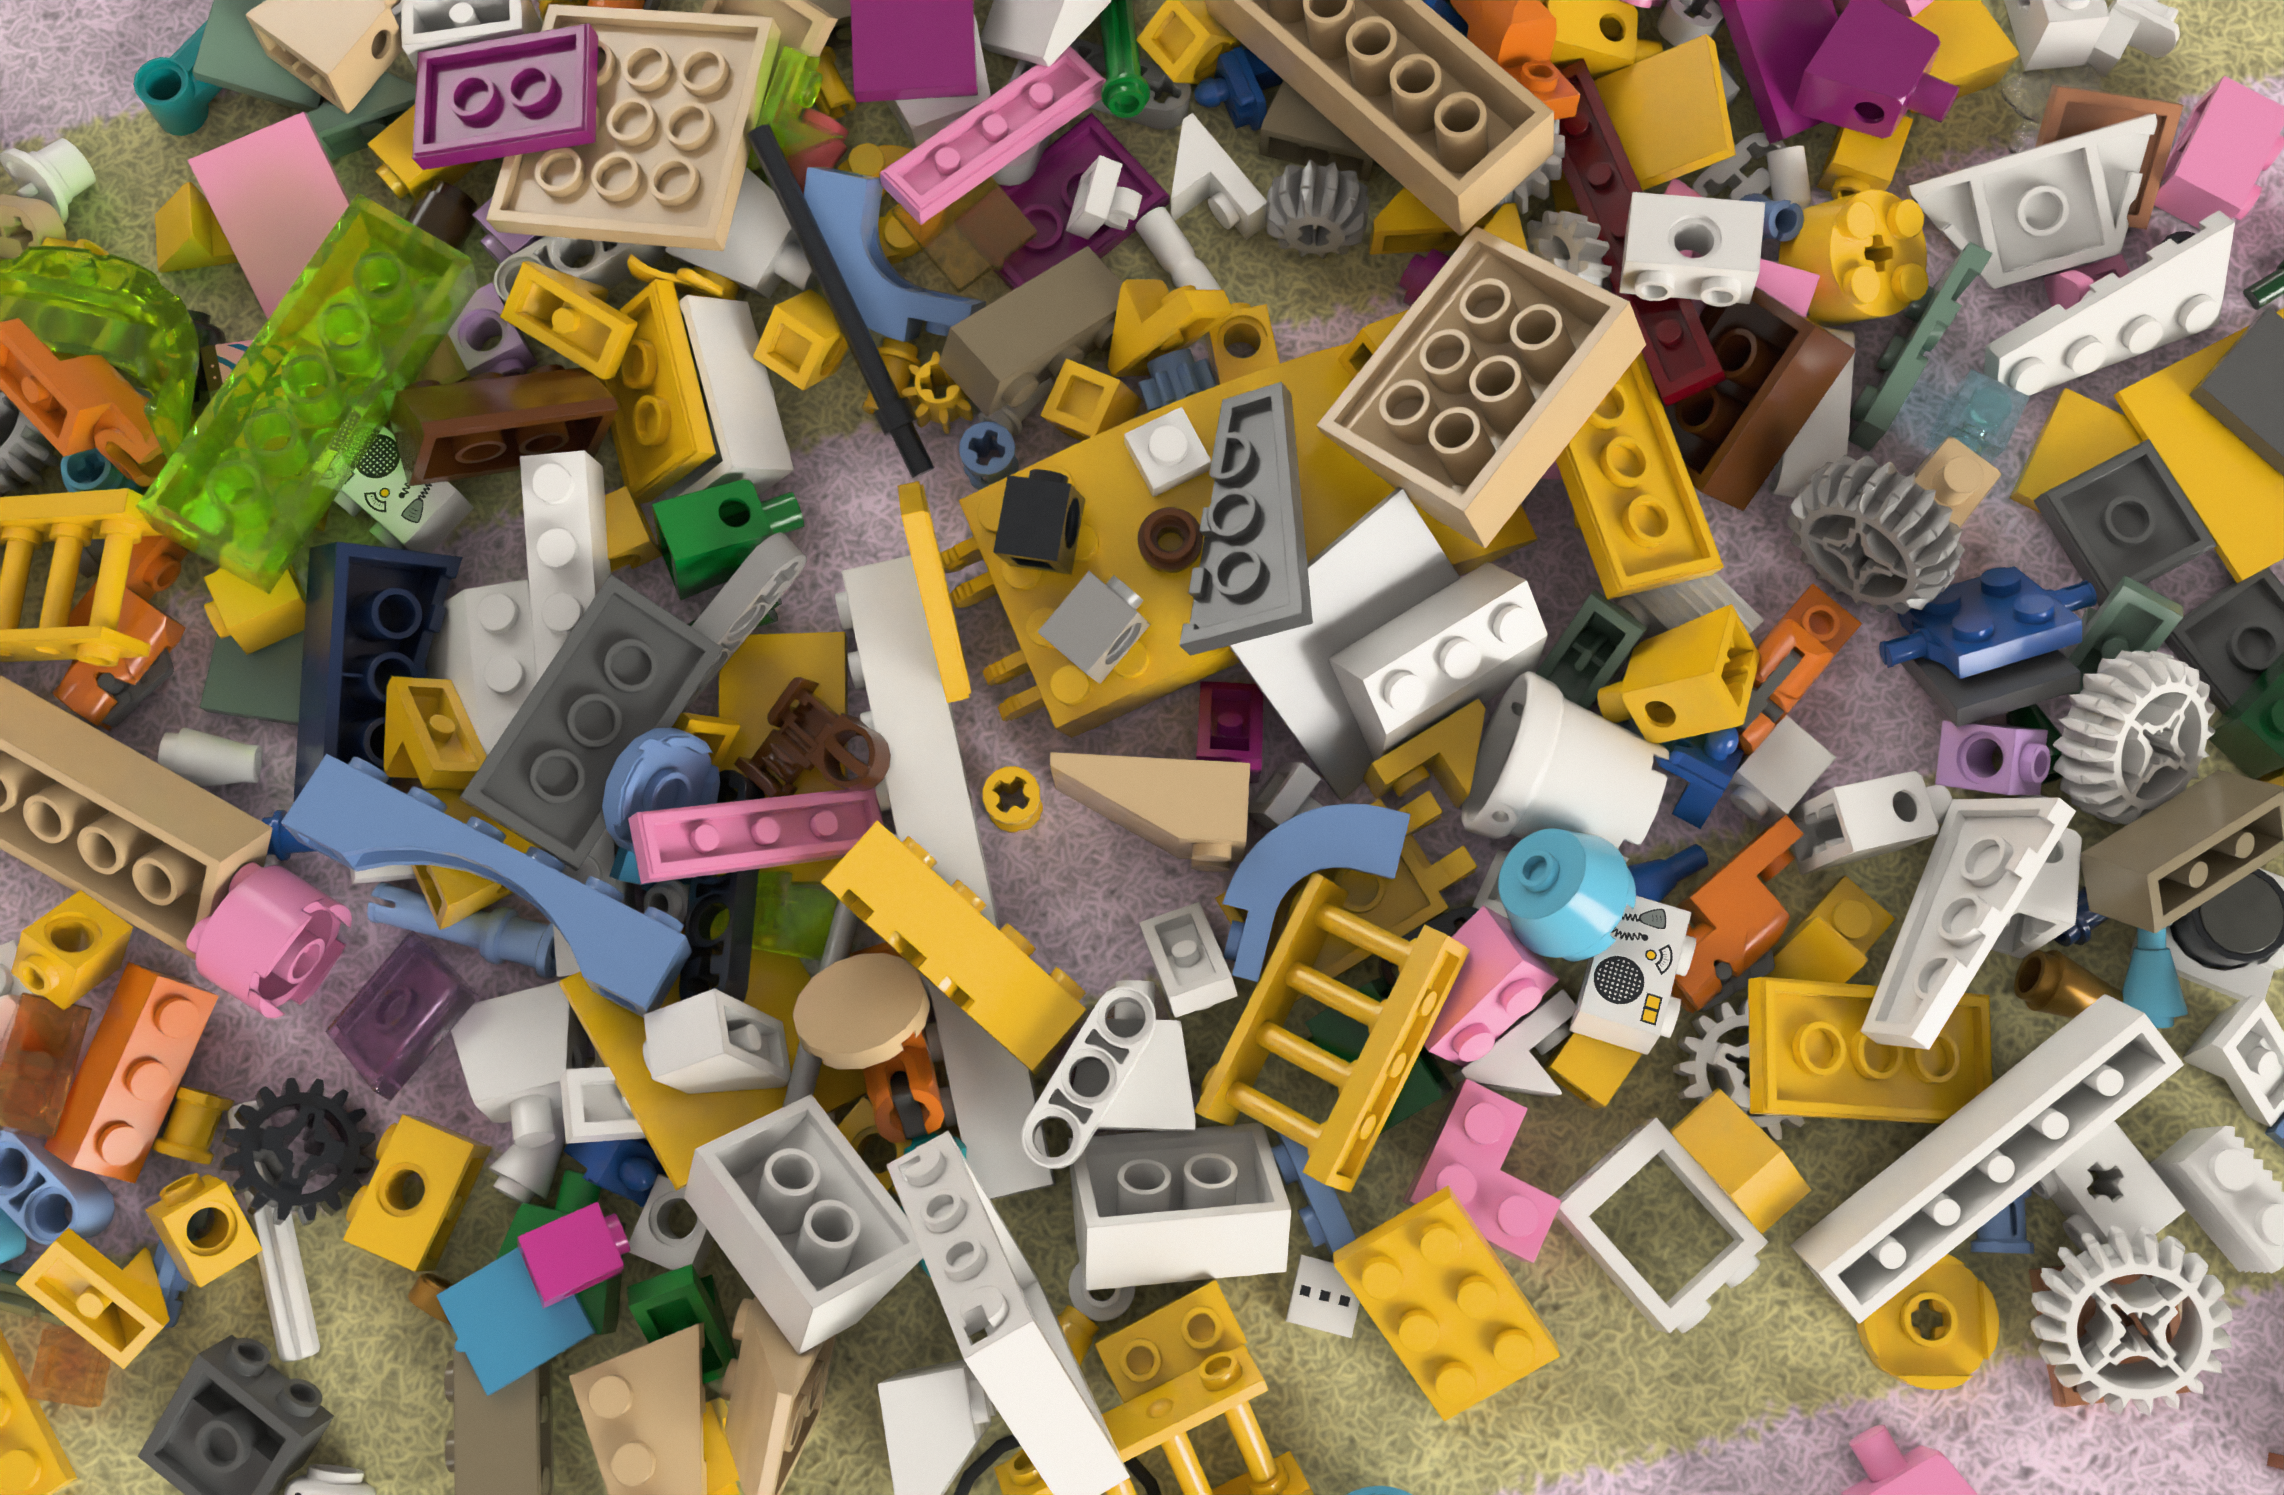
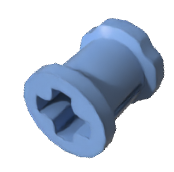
[959,421,1019,490]
[1971,1187,2035,1254]

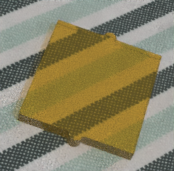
[892,176,1037,293]

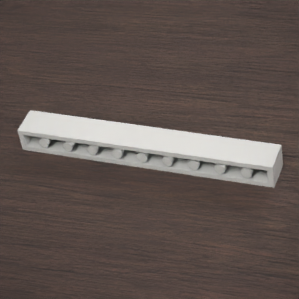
[835,555,1056,1200]

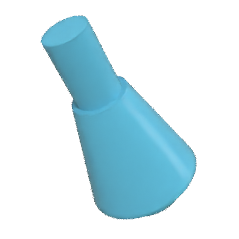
[2122,927,2188,1028]

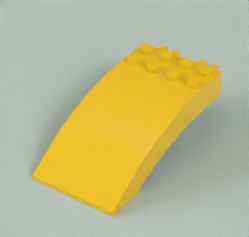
[940,343,1538,738]

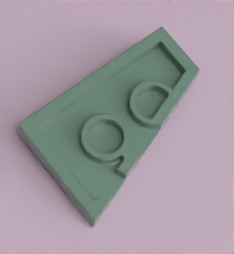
[1848,242,1993,451]

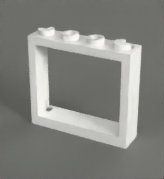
[886,1131,1130,1495]

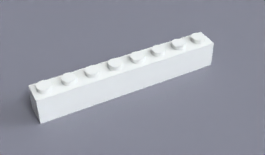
[520,450,636,977]

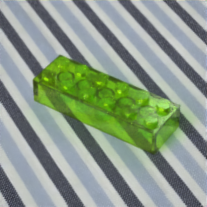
[136,193,478,594]

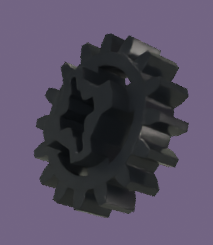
[220,1078,376,1226]

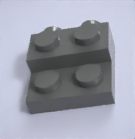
[137,1335,334,1495]

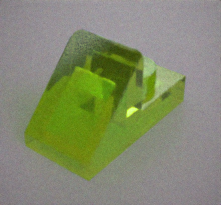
[746,46,843,170]
[710,871,838,961]

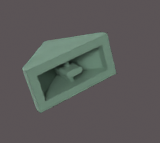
[1535,590,1647,710]

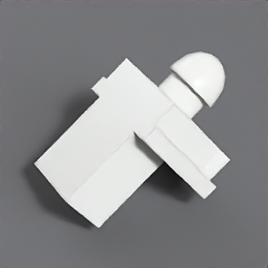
[2082,0,2180,77]

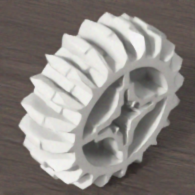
[2053,650,2216,825]
[2031,1225,2233,1417]

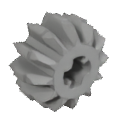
[1265,159,1370,259]

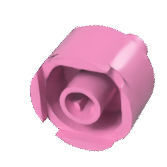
[186,862,352,1018]

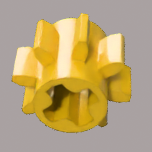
[901,351,974,434]

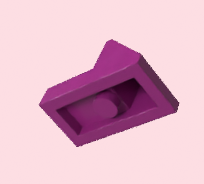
[1196,681,1263,783]

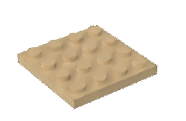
[486,4,781,251]

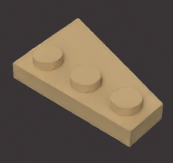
[569,1322,707,1495]

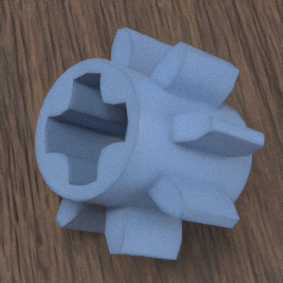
[1138,348,1217,412]

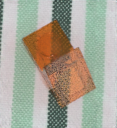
[0,992,92,1140]

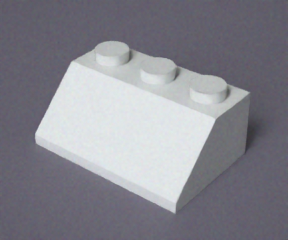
[659,295,794,501]
[1328,562,1548,761]
[426,579,536,756]
[684,1094,923,1355]
[1068,1123,1291,1291]
[878,1359,998,1495]

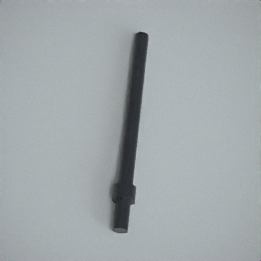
[747,124,934,479]

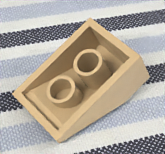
[1050,752,1250,872]
[720,1296,837,1495]

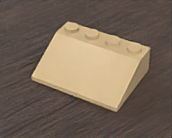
[1316,226,1646,549]

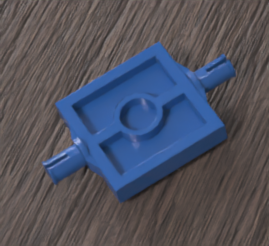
[1879,566,2097,679]

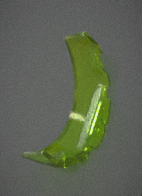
[0,246,199,467]

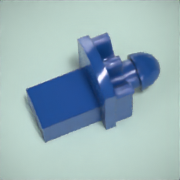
[1194,46,1283,131]
[1654,727,1744,829]
[564,1138,667,1207]

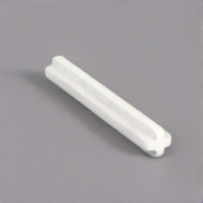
[227,1101,320,1362]

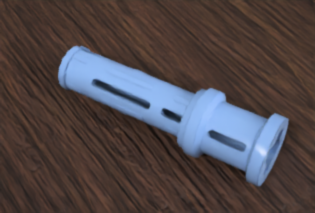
[367,882,557,979]

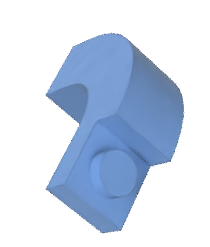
[804,167,986,342]
[1223,804,1411,982]

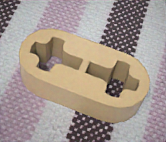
[0,194,67,262]

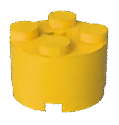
[1778,190,1929,327]

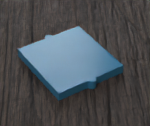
[436,1247,597,1396]

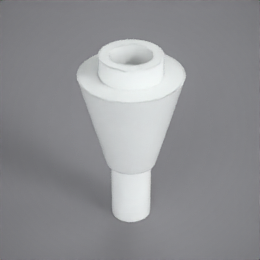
[488,1107,566,1204]

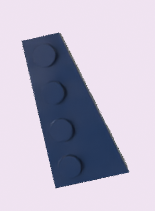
[293,542,463,802]

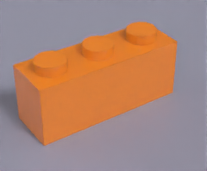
[44,961,219,1184]

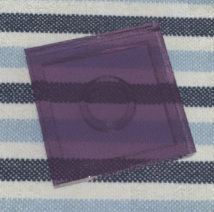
[325,931,480,1101]

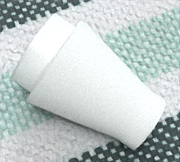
[158,727,263,788]

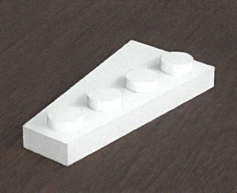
[1983,210,2235,408]
[1860,797,2076,1049]

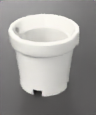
[1461,671,1669,862]

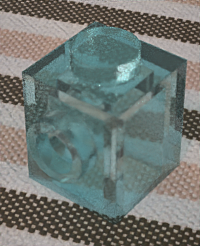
[1923,369,2030,463]

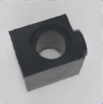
[993,469,1085,575]

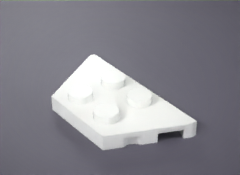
[1905,114,2157,289]

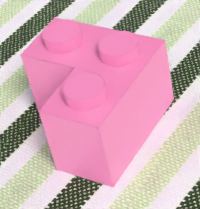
[1402,1078,1562,1263]

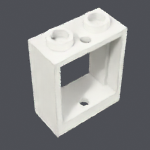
[1555,1117,1768,1333]

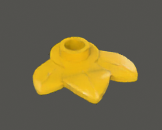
[627,254,740,301]

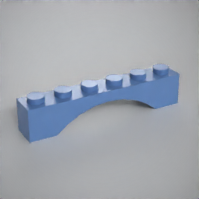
[281,753,692,1018]

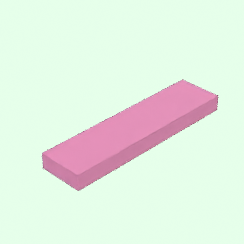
[880,46,1106,225]
[628,788,884,884]

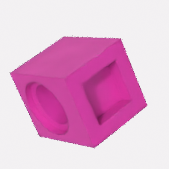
[517,1202,631,1309]

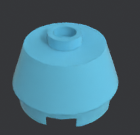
[1498,828,1636,962]

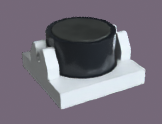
[2129,868,2284,1001]

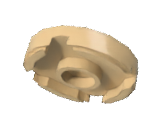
[793,953,930,1070]

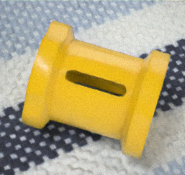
[982,766,1043,833]
[151,1084,234,1165]

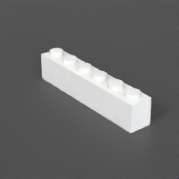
[1790,994,2184,1324]

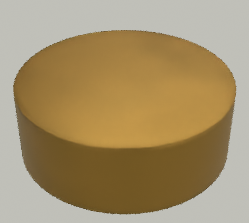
[407,1273,454,1325]

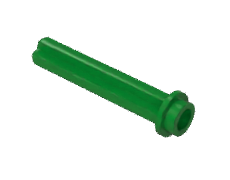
[1100,0,1150,118]

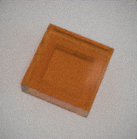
[27,1328,111,1408]

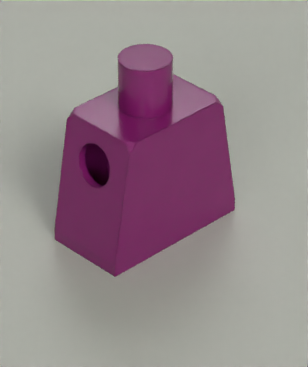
[1792,0,1960,139]

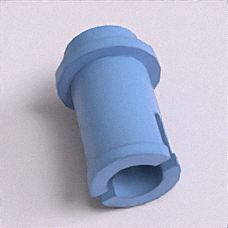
[1740,193,1804,242]

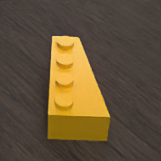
[821,820,1088,1075]

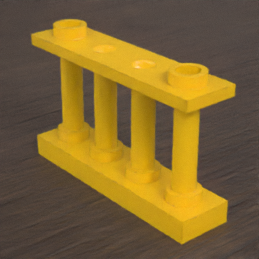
[0,488,175,667]
[1194,872,1470,1193]
[994,1344,1314,1495]

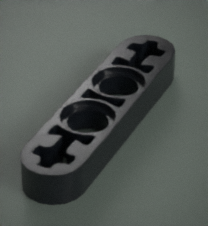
[679,770,765,1002]

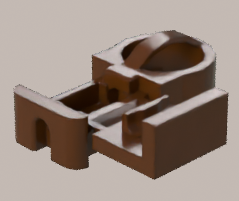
[734,677,891,798]

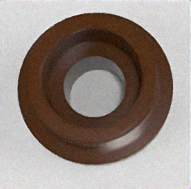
[1138,507,1203,573]

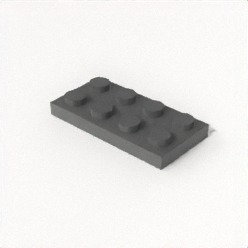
[459,574,723,871]

